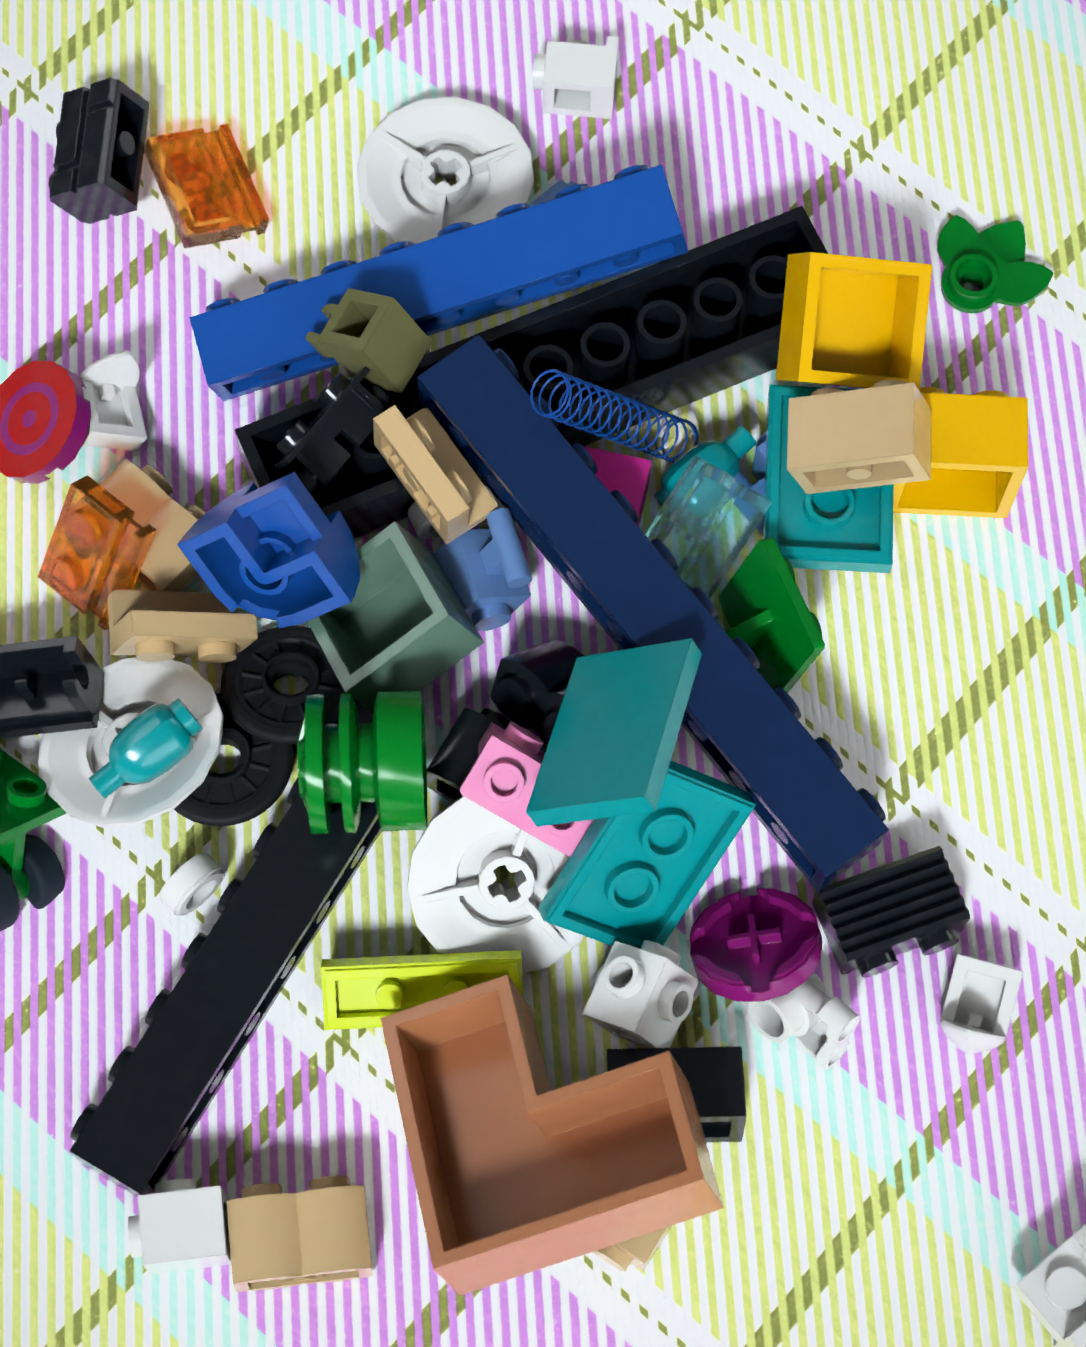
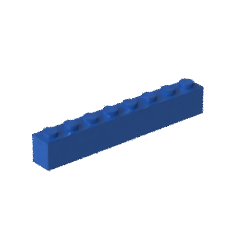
[189,164,689,401]

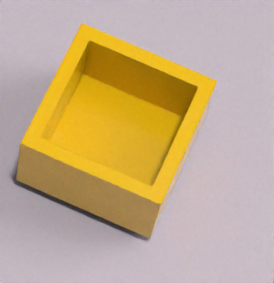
[776,252,933,391]
[893,387,1028,518]

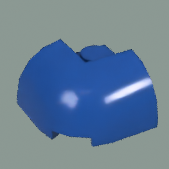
[177,472,360,628]

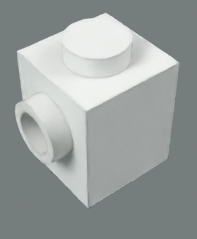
[128,1179,231,1275]

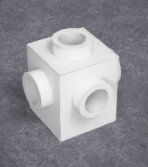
[582,940,699,1048]

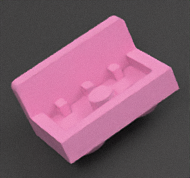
[460,722,594,857]

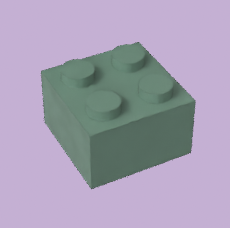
[307,521,484,711]

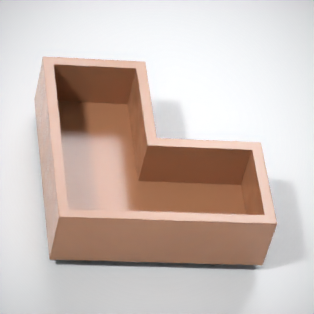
[381,975,724,1296]

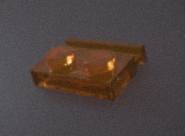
[144,124,269,249]
[38,475,156,631]

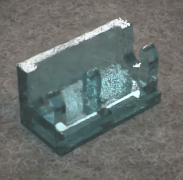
[645,455,772,600]

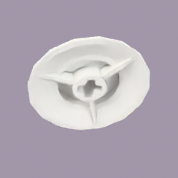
[357,97,534,244]
[38,658,224,828]
[407,795,584,974]

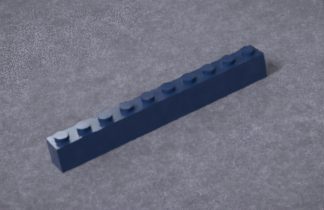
[417,334,889,892]

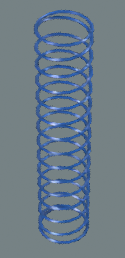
[530,369,699,463]

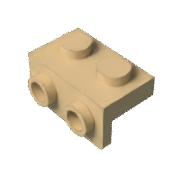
[108,590,258,663]

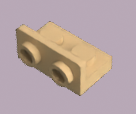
[373,405,497,545]

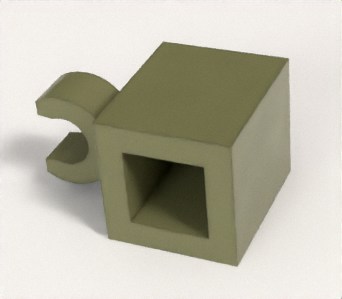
[305,288,432,394]

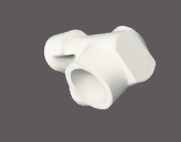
[748,972,860,1070]

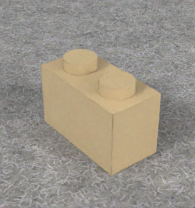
[787,380,931,494]

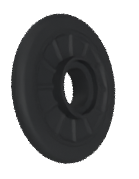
[221,626,358,744]
[174,693,293,826]

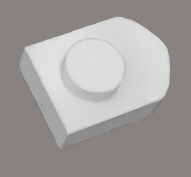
[79,350,147,451]
[940,953,1024,1053]

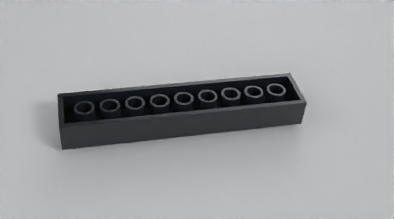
[234,206,828,539]

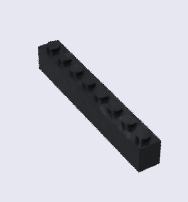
[69,702,382,1198]

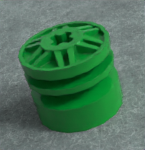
[297,691,428,834]

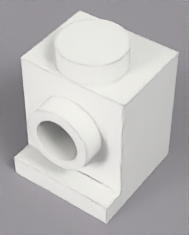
[532,36,619,119]

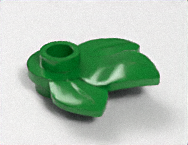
[937,215,1053,314]

